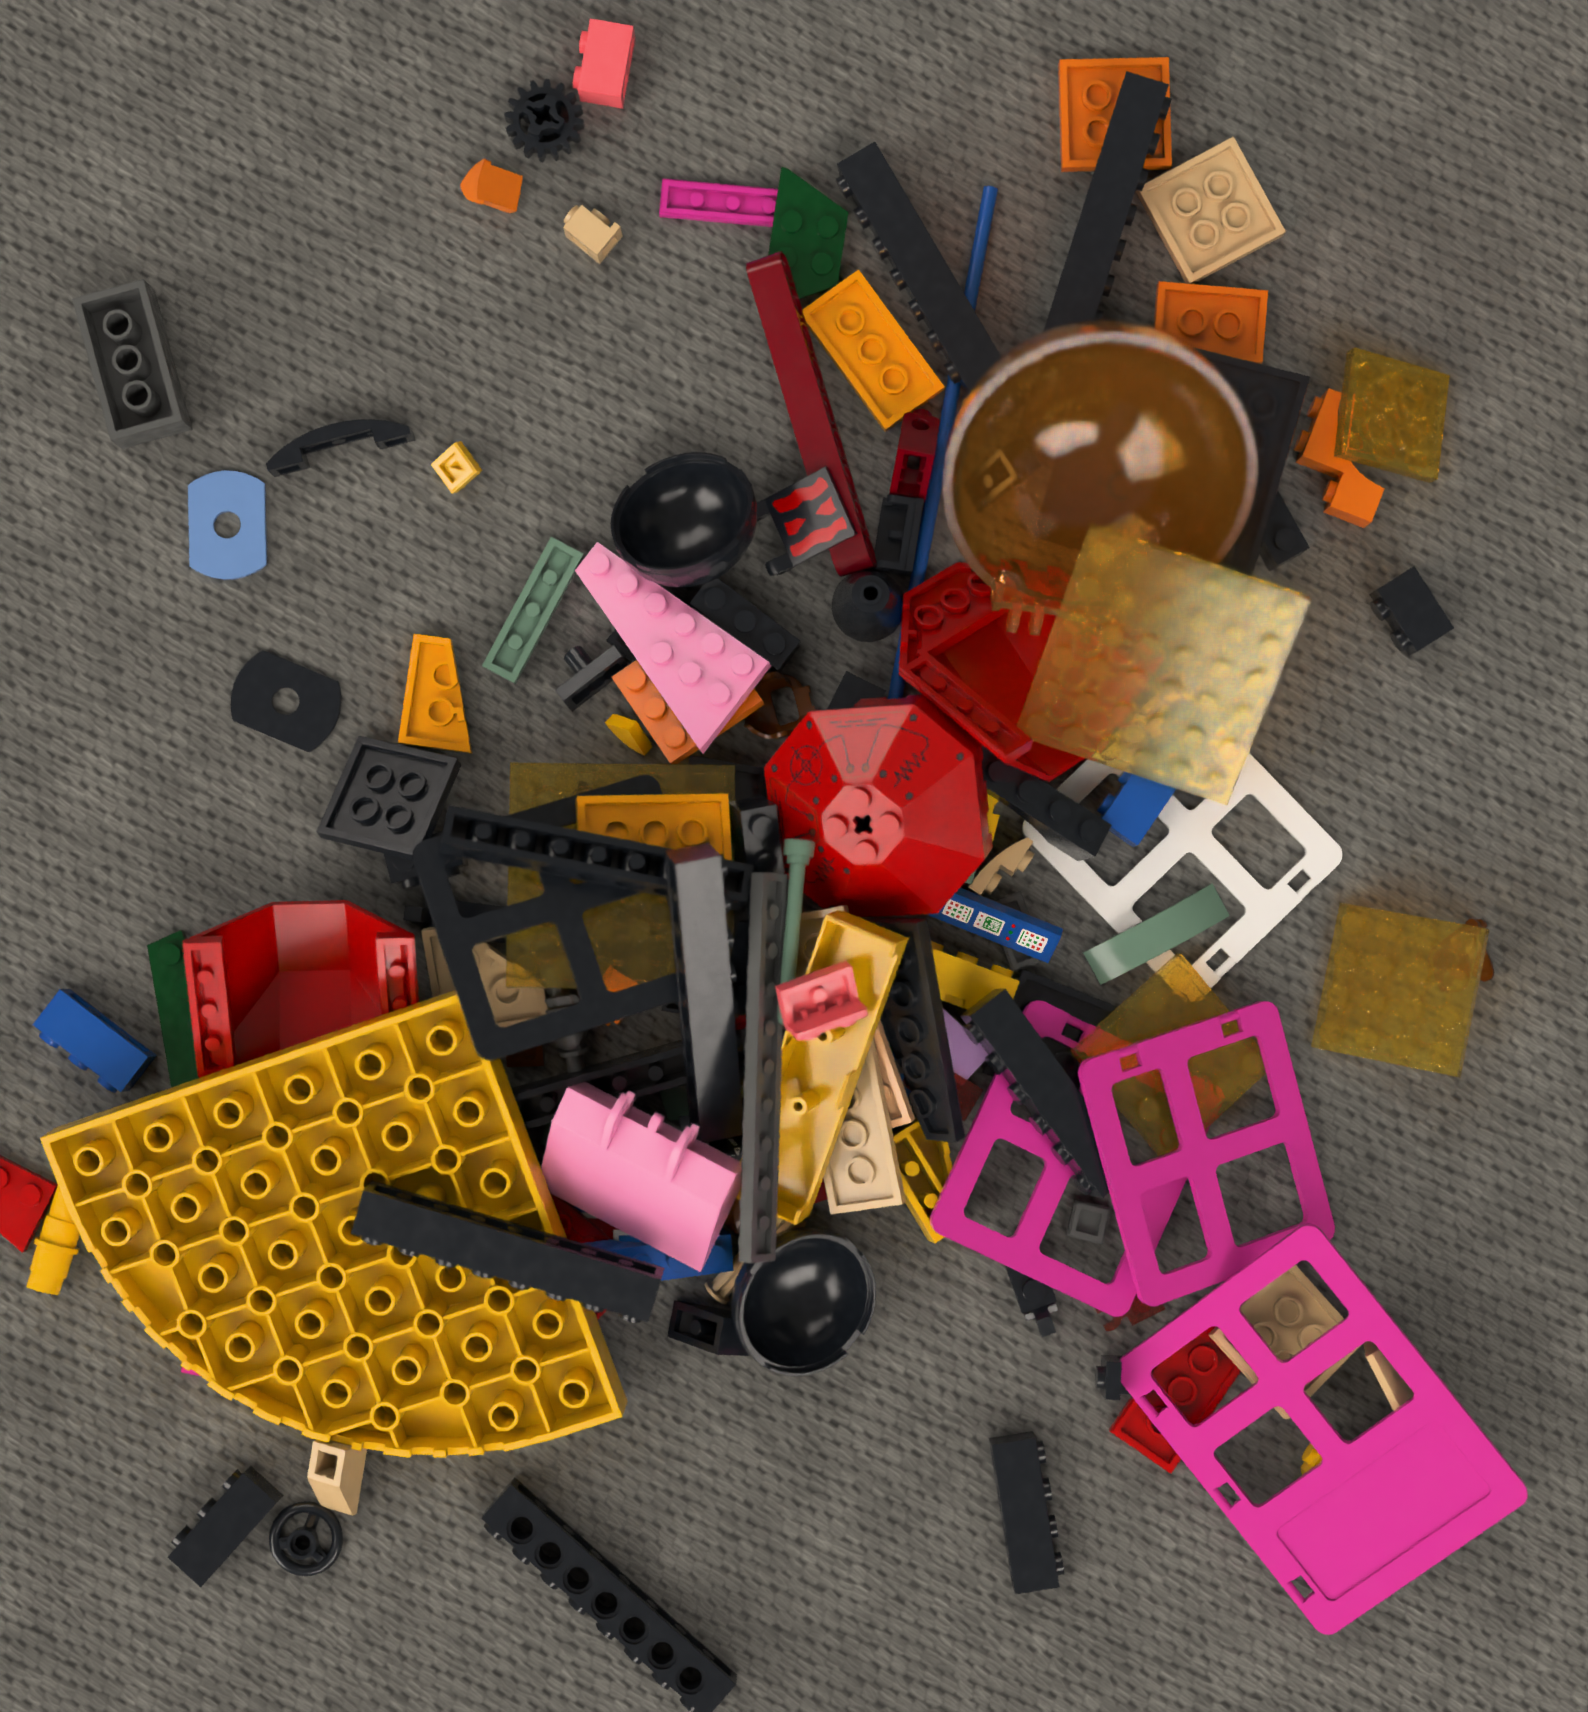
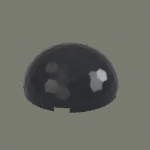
[611,452,757,587]
[731,1227,876,1376]

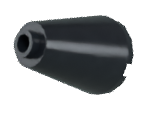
[832,569,903,642]

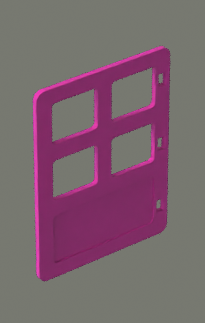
[1120,1223,1528,1635]

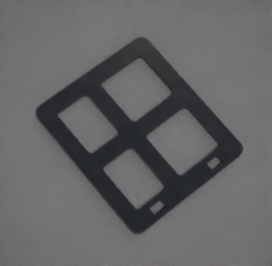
[412,775,678,1061]

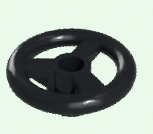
[269,1501,343,1576]

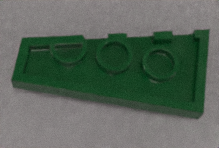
[147,930,199,1088]

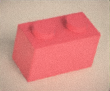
[573,19,635,109]

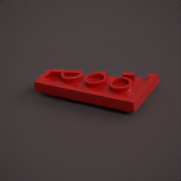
[0,1155,58,1253]

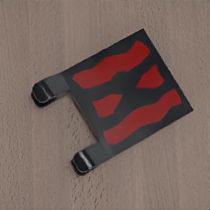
[757,467,858,576]

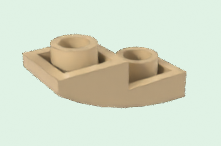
[968,838,1035,896]

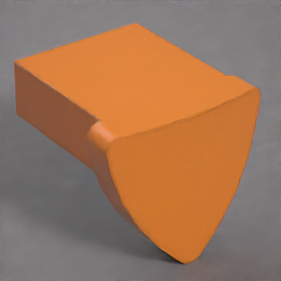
[460,159,523,213]

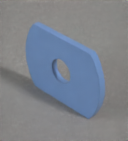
[188,470,267,580]

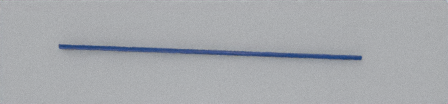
[859,186,998,918]

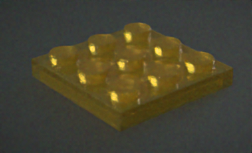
[1334,347,1450,483]

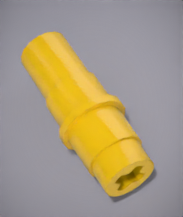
[26,1185,80,1295]

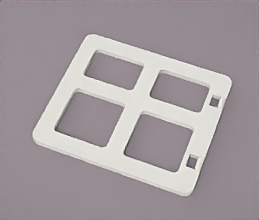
[1022,682,1342,1002]

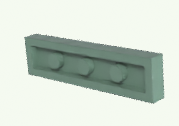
[482,537,585,684]

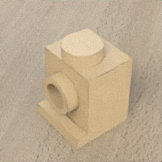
[563,205,623,264]

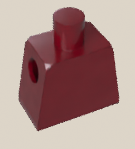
[889,409,940,502]

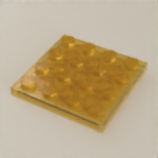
[1311,903,1490,1078]
[1070,953,1266,1156]

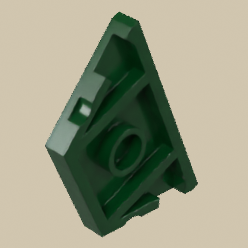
[768,167,849,300]

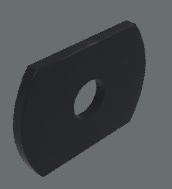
[231,650,342,752]

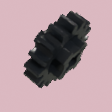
[504,79,585,162]

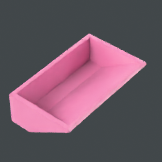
[541,1082,742,1272]

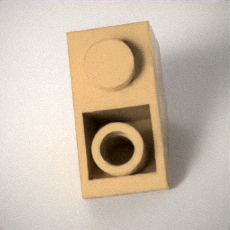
[307,1440,367,1516]

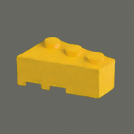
[931,941,1020,1010]
[893,1117,965,1243]

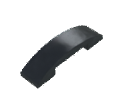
[266,419,416,477]

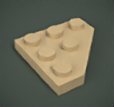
[421,927,549,1028]

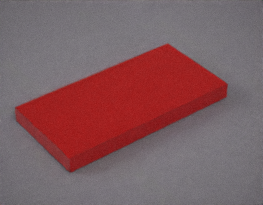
[1109,1326,1241,1474]

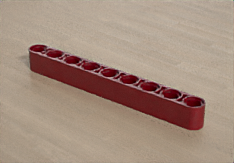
[746,251,876,577]

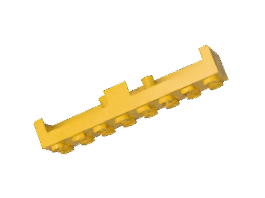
[736,909,909,1225]

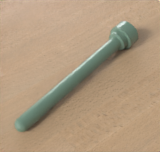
[777,839,815,1025]

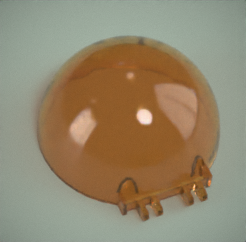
[943,320,1258,645]

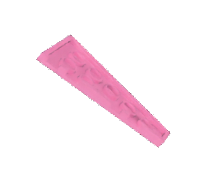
[575,542,771,754]

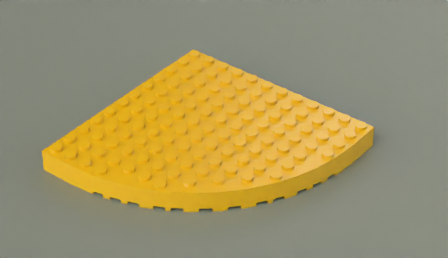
[40,990,628,1458]

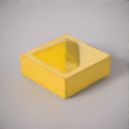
[431,441,483,494]

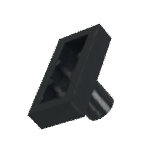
[555,645,628,712]

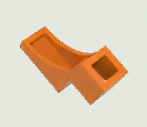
[1294,388,1385,528]

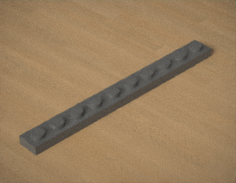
[739,872,788,1263]

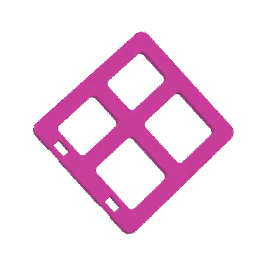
[930,1001,1221,1317]
[1078,1001,1335,1306]

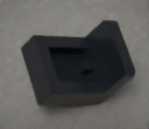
[1095,1355,1130,1400]

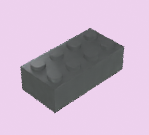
[72,279,193,449]

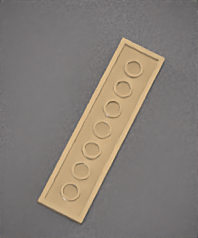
[796,904,906,1214]

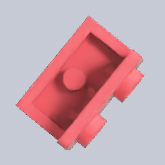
[775,961,868,1041]

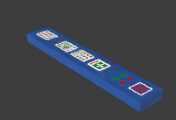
[926,888,1063,963]

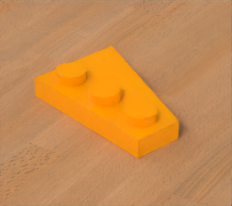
[398,634,473,754]

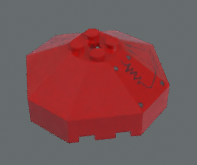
[764,695,993,917]

